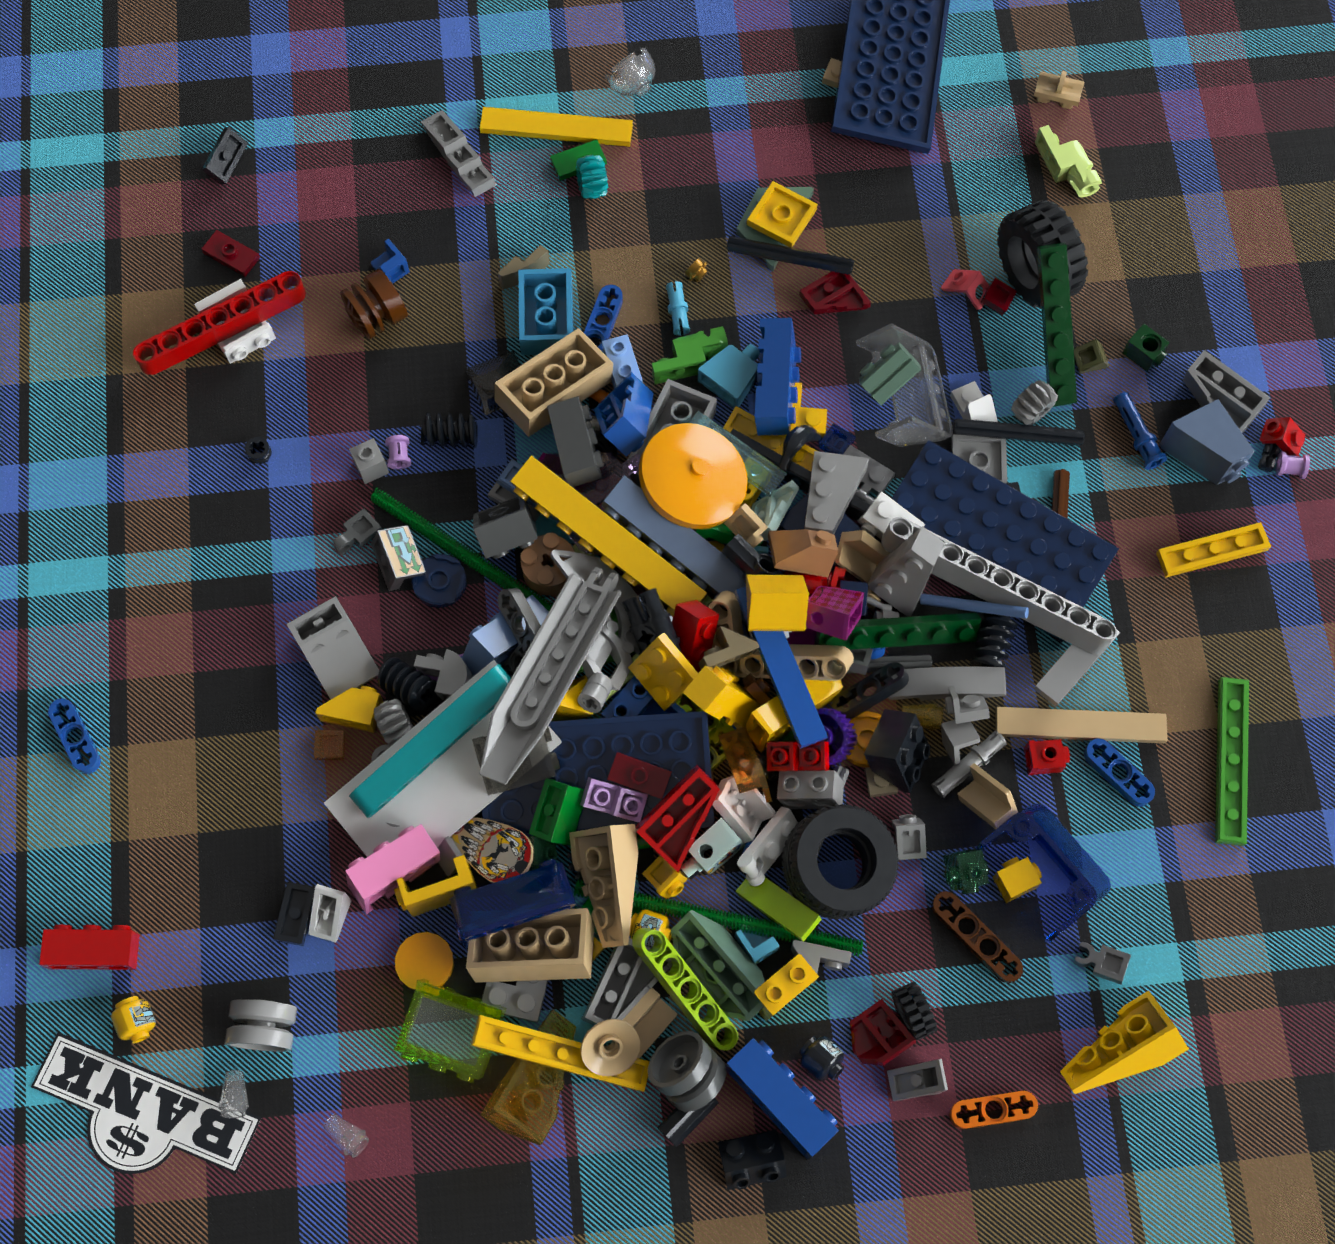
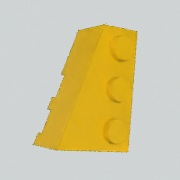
[683,666,761,732]

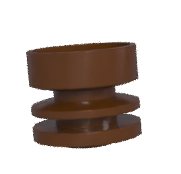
[340,269,408,340]

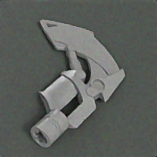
[550,550,640,713]

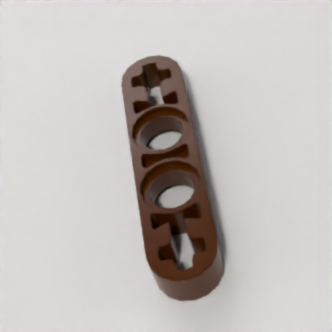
[931,891,1023,984]

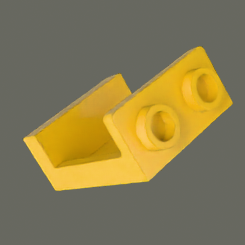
[394,855,479,917]
[754,954,819,1021]

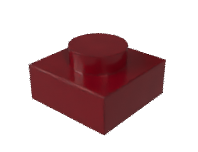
[981,278,1017,315]

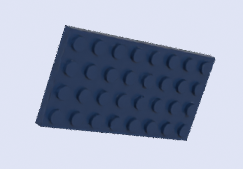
[830,0,950,154]
[891,440,1119,642]
[482,711,715,839]

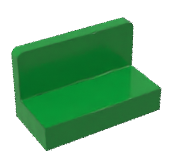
[529,778,585,845]

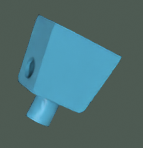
[698,344,760,408]

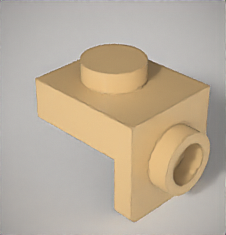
[724,503,768,548]

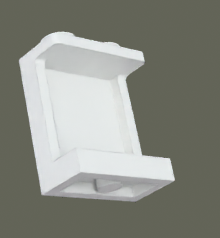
[194,279,276,364]

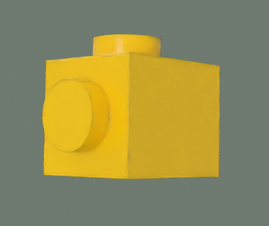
[992,857,1042,903]

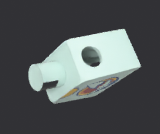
[681,817,745,880]

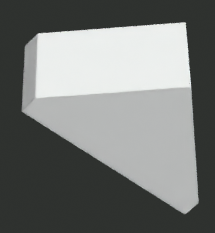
[308,884,352,943]

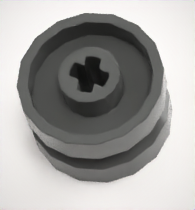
[648,1031,727,1112]

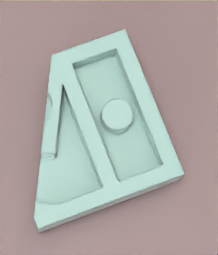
[751,480,799,542]

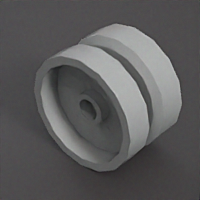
[224,999,297,1052]

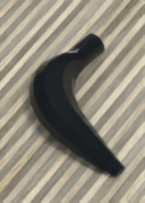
[778,425,823,471]

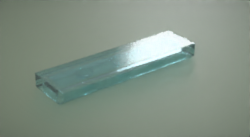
[689,411,787,497]

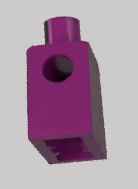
[806,586,864,640]

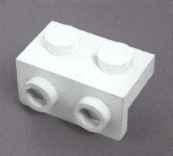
[857,491,925,540]
[712,772,776,844]

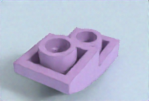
[580,777,648,822]

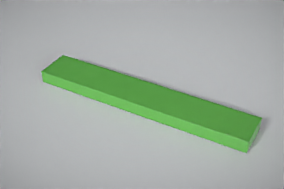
[1215,677,1249,846]

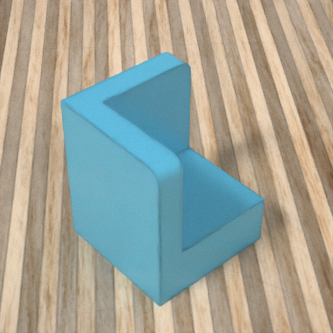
[734,929,780,965]

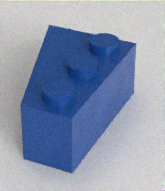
[594,372,654,457]

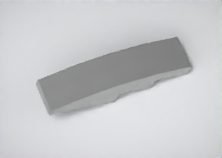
[421,110,496,197]
[1034,629,1120,707]
[888,666,1007,701]

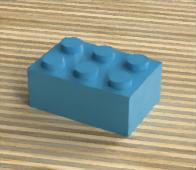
[518,268,573,355]

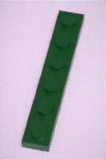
[1037,243,1077,407]
[814,613,981,650]

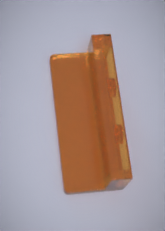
[718,727,772,803]

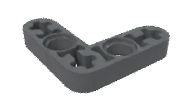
[498,588,541,678]

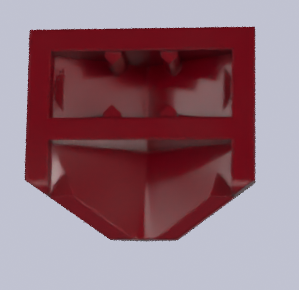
[850,999,916,1066]

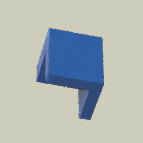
[371,238,410,284]

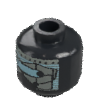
[799,1036,844,1082]

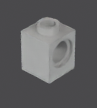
[349,438,389,484]

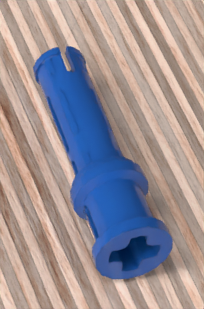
[1113,392,1168,470]

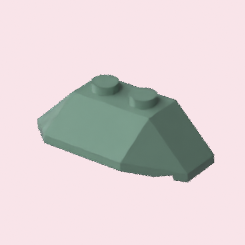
[671,910,765,1021]

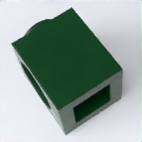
[1122,324,1169,372]

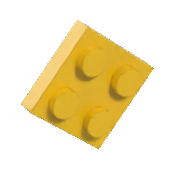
[747,181,818,248]
[628,633,698,711]

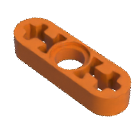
[949,1091,1038,1129]

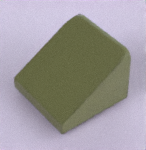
[1074,339,1109,374]

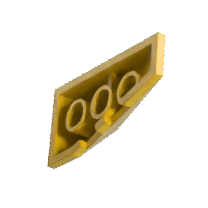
[1060,990,1189,1094]

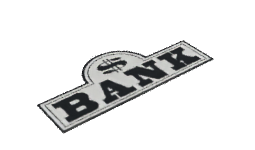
[31,1032,262,1174]

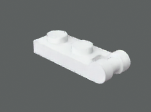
[737,806,798,886]

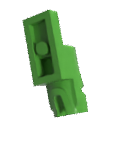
[652,326,728,384]

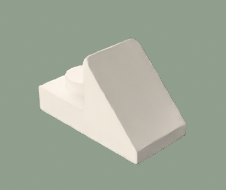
[950,381,998,422]

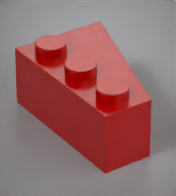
[635,765,720,872]

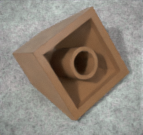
[768,529,838,577]

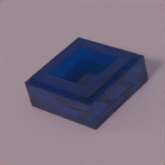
[818,423,856,455]

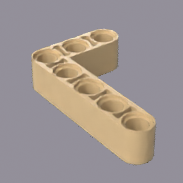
[708,591,854,681]

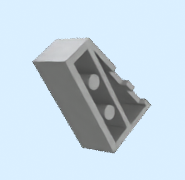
[804,451,869,534]

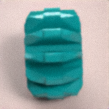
[576,155,608,199]

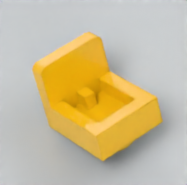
[642,856,688,899]

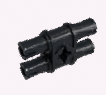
[622,588,682,655]

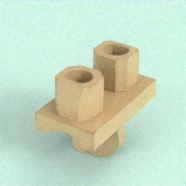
[1034,71,1084,109]

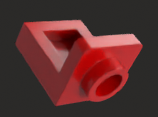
[1259,417,1305,456]

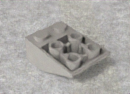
[286,596,379,699]

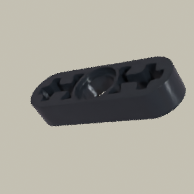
[832,662,909,719]

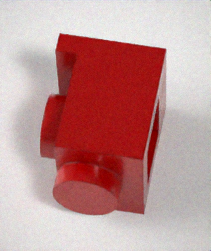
[1024,739,1070,775]

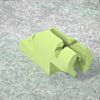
[1035,125,1102,197]

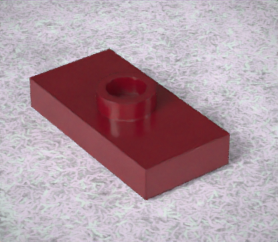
[202,230,260,277]
[607,752,672,799]

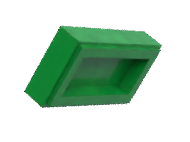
[550,140,607,181]

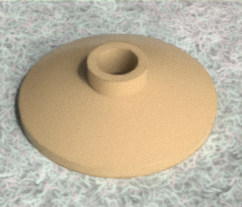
[581,1019,640,1076]

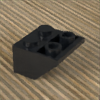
[864,709,931,793]

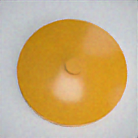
[639,423,747,529]

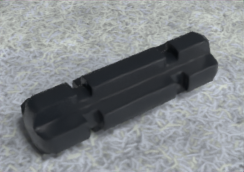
[1258,443,1280,472]

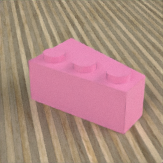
[345,824,440,915]

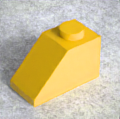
[315,686,383,733]

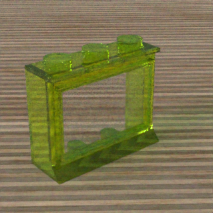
[394,979,507,1082]

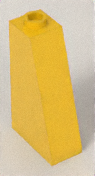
[744,680,843,753]

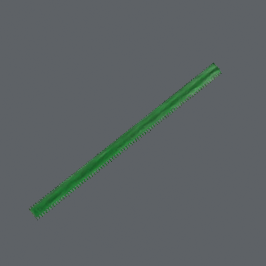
[371,488,554,611]
[574,879,863,957]

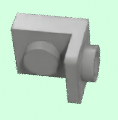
[944,686,990,724]
[892,814,927,860]

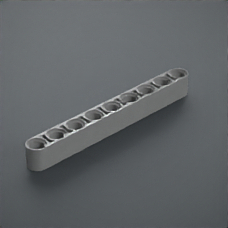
[881,517,1117,655]

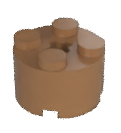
[521,533,575,597]

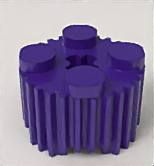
[794,708,857,765]

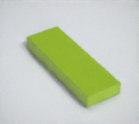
[735,877,822,942]

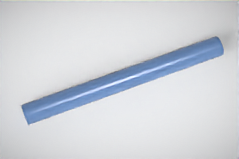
[920,594,1029,619]

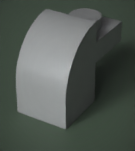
[414,649,473,701]

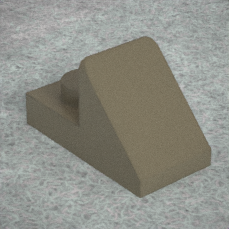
[698,626,759,670]

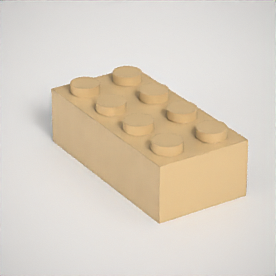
[495,328,613,437]
[466,908,595,983]

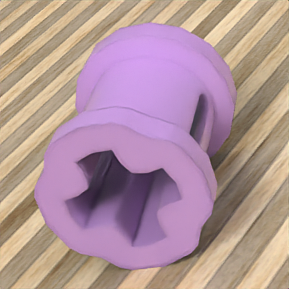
[385,435,411,470]
[1276,451,1310,479]

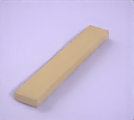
[995,707,1168,743]

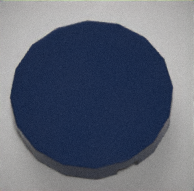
[411,554,467,608]

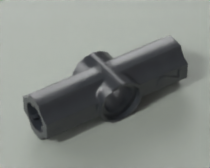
[722,534,781,584]

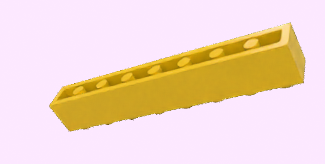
[511,455,707,617]

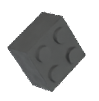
[473,496,538,559]

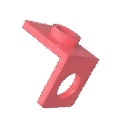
[941,269,989,310]

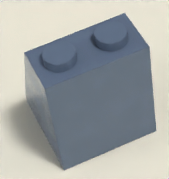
[1159,399,1255,485]

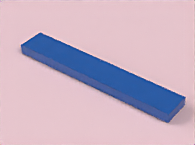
[735,586,828,749]

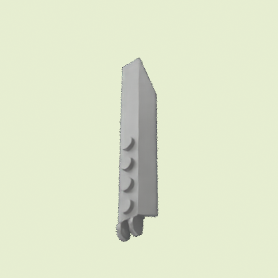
[479,567,622,785]

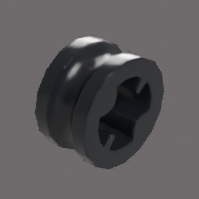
[245,437,272,464]

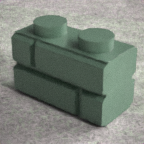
[859,342,921,405]

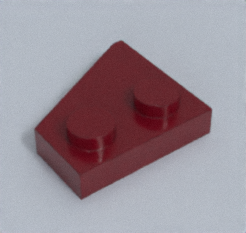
[799,271,871,315]

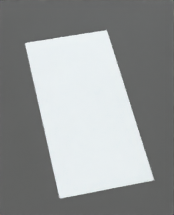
[324,660,562,857]

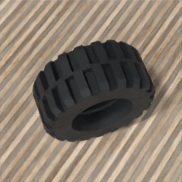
[997,200,1088,308]

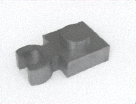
[1074,942,1131,985]

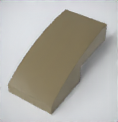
[498,245,550,289]

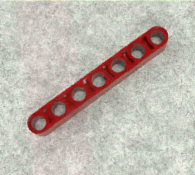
[133,271,306,375]

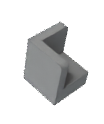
[941,720,980,765]

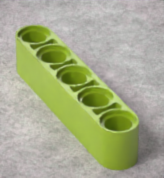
[632,928,738,1051]

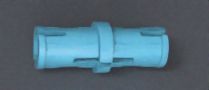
[666,281,690,336]

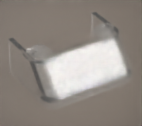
[856,323,953,447]

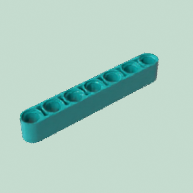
[349,664,511,818]

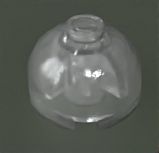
[605,48,656,97]

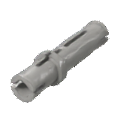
[931,731,1007,798]

